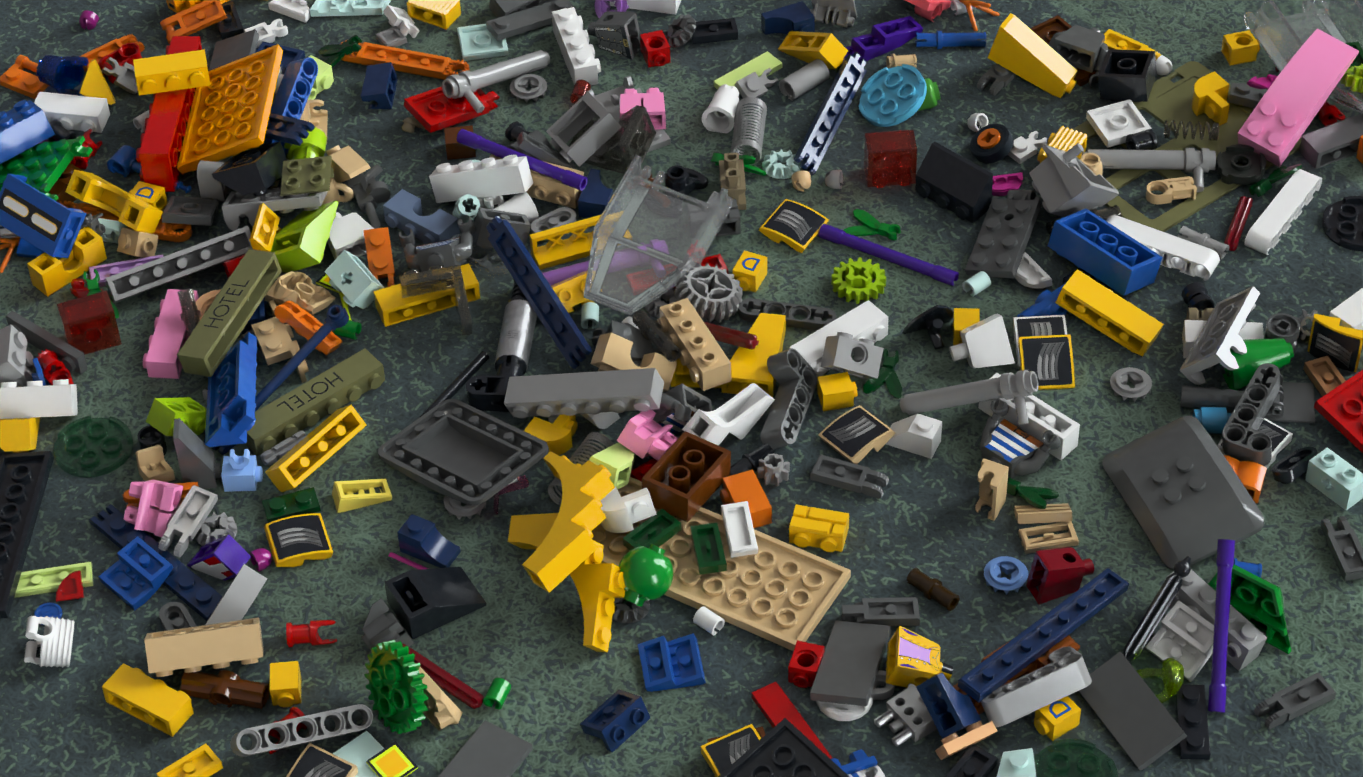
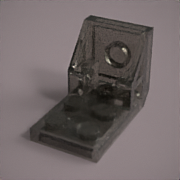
[569,105,656,176]

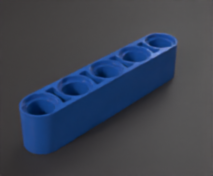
[259,57,318,156]

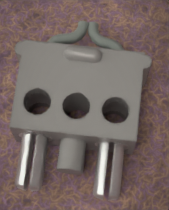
[874,683,937,747]

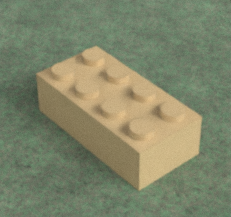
[144,617,264,677]

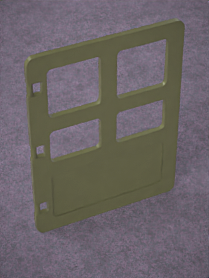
[1046,61,1302,232]

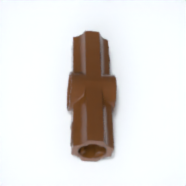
[180,670,270,709]

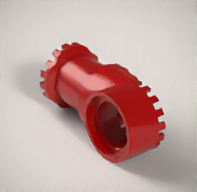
[36,349,74,385]

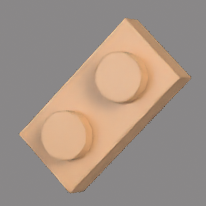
[935,721,997,760]

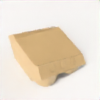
[265,271,336,315]
[419,667,463,730]

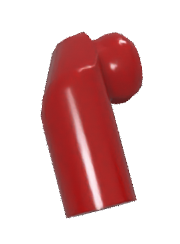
[70,279,104,302]

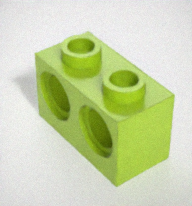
[146,397,207,436]

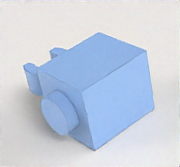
[221,449,263,492]

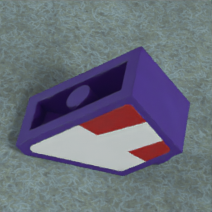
[187,534,251,581]

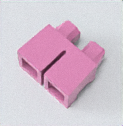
[620,88,666,131]
[617,410,678,461]
[123,479,183,537]

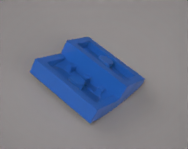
[98,536,173,610]
[638,633,706,692]

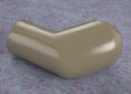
[402,117,426,133]

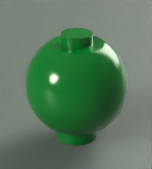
[619,544,673,607]

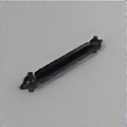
[1123,556,1191,665]

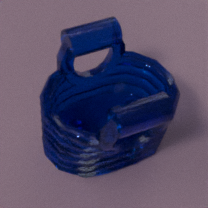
[37,55,88,96]

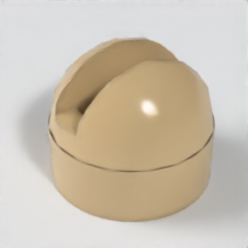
[791,171,811,192]

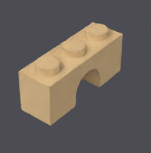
[590,333,677,392]

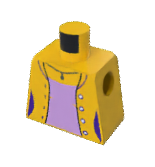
[885,626,953,688]

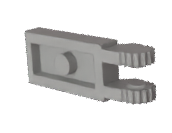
[158,485,218,557]

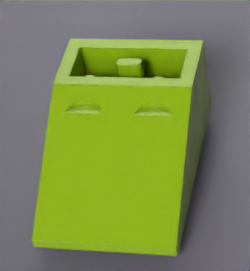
[271,200,339,273]

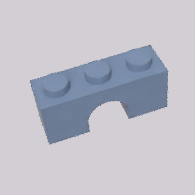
[383,189,460,244]

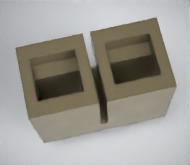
[719,153,746,210]

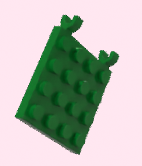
[0,136,93,201]

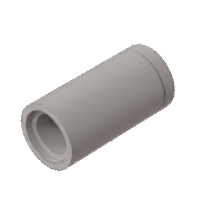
[779,59,830,101]

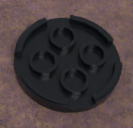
[1322,196,1363,252]

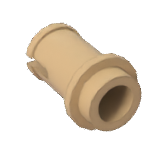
[886,53,917,69]

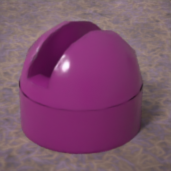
[79,10,99,30]
[249,548,272,572]

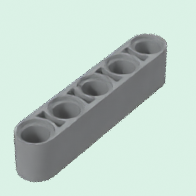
[230,704,373,757]

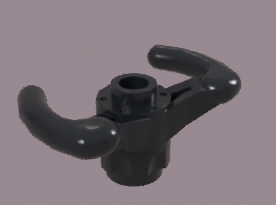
[644,165,709,219]

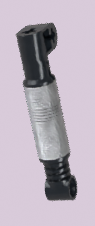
[466,279,537,412]

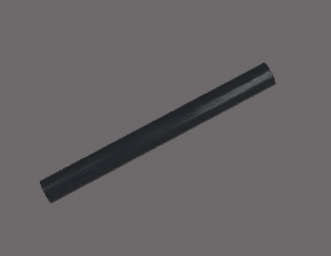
[420,351,489,417]

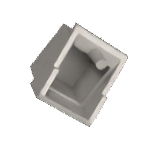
[1029,143,1119,217]

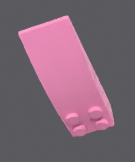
[1238,28,1359,167]

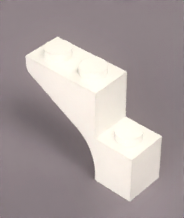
[682,383,775,446]

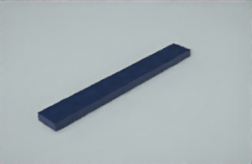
[957,568,1129,703]

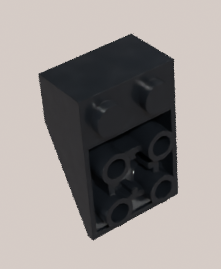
[384,567,486,639]

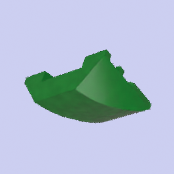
[1208,564,1291,654]

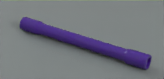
[457,129,587,191]
[818,224,959,286]
[1208,539,1235,713]

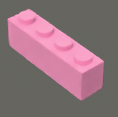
[143,289,199,379]

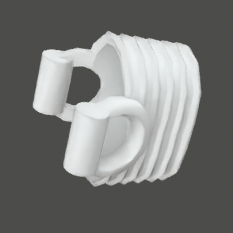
[24,616,75,668]

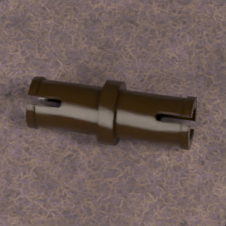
[906,568,960,611]

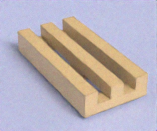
[1014,503,1072,524]
[1018,521,1079,554]

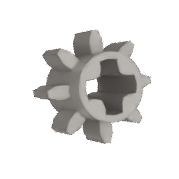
[1295,309,1317,340]
[757,454,790,486]

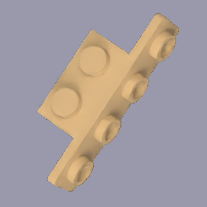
[252,300,309,383]

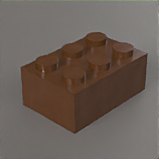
[642,431,731,522]

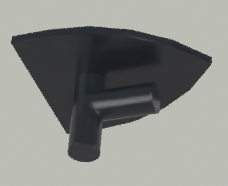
[902,305,954,350]

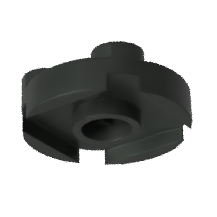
[1216,144,1266,185]

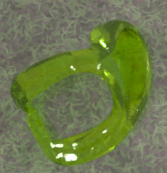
[1137,658,1184,703]

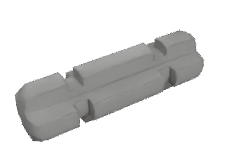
[260,431,307,466]

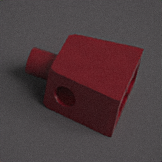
[1026,547,1094,605]

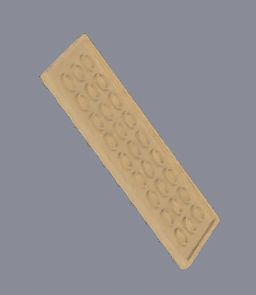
[591,477,851,651]

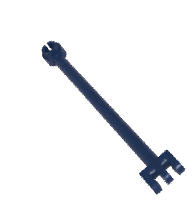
[204,305,349,455]

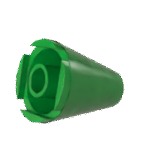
[1219,338,1294,390]

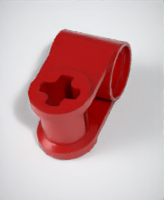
[98,43,142,83]

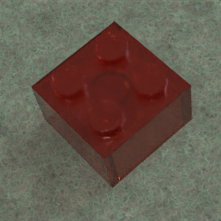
[864,130,917,188]
[57,290,122,355]

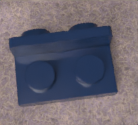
[580,690,650,752]

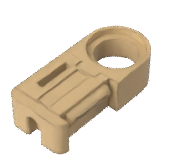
[1146,176,1197,205]

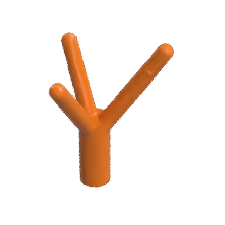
[959,0,999,31]
[0,237,21,273]

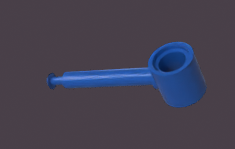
[107,145,192,193]

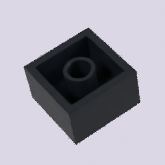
[1098,49,1157,102]

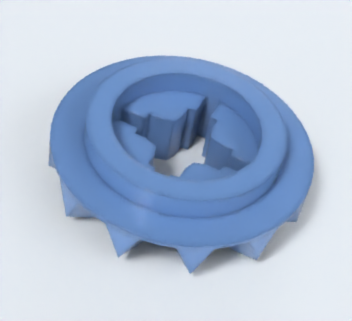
[984,556,1028,595]

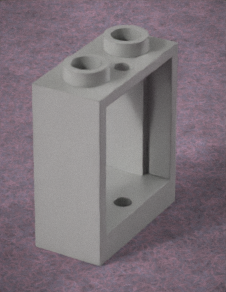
[546,92,621,167]

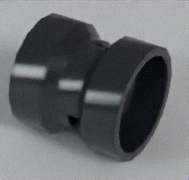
[1181,282,1215,310]
[137,425,167,455]

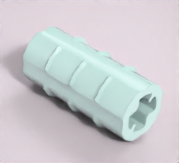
[452,194,480,223]

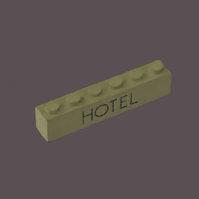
[177,249,282,377]
[245,348,385,456]

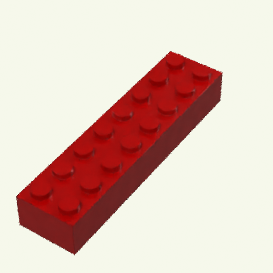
[136,36,202,192]

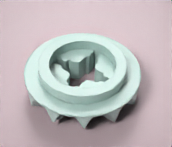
[762,149,801,179]

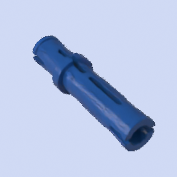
[915,31,986,49]

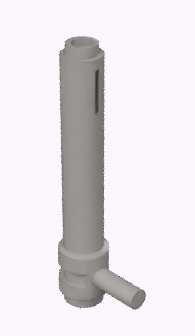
[442,50,550,113]
[1082,148,1216,192]
[900,370,1038,425]

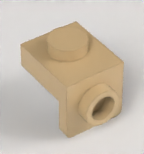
[117,227,159,258]
[136,445,175,482]

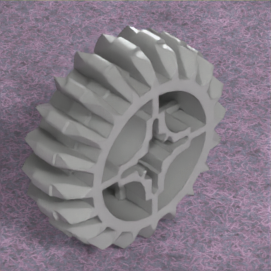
[675,263,743,323]

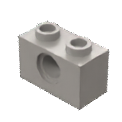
[821,332,884,379]

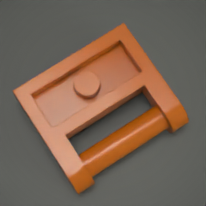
[0,55,60,99]

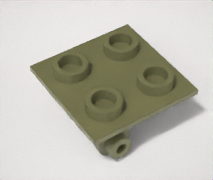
[280,156,334,196]

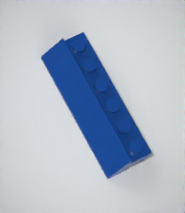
[205,332,258,447]

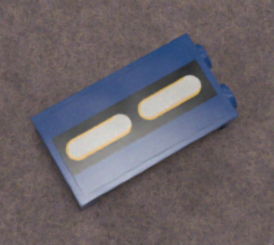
[0,174,87,258]

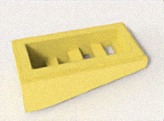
[332,479,392,513]

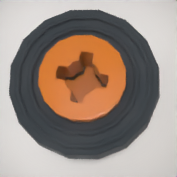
[970,124,1014,164]

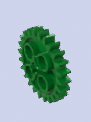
[364,640,429,734]

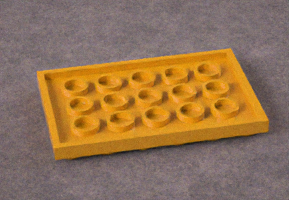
[177,44,283,174]

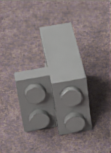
[0,325,34,387]

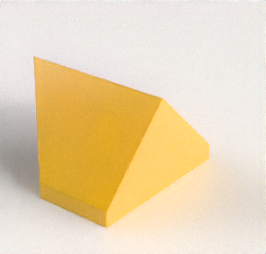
[79,59,116,105]

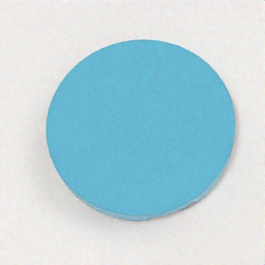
[858,64,927,127]

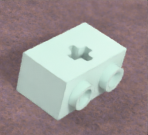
[324,250,384,309]
[1305,448,1363,510]

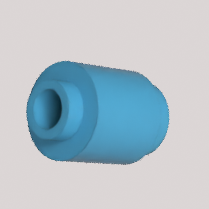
[1193,407,1231,434]

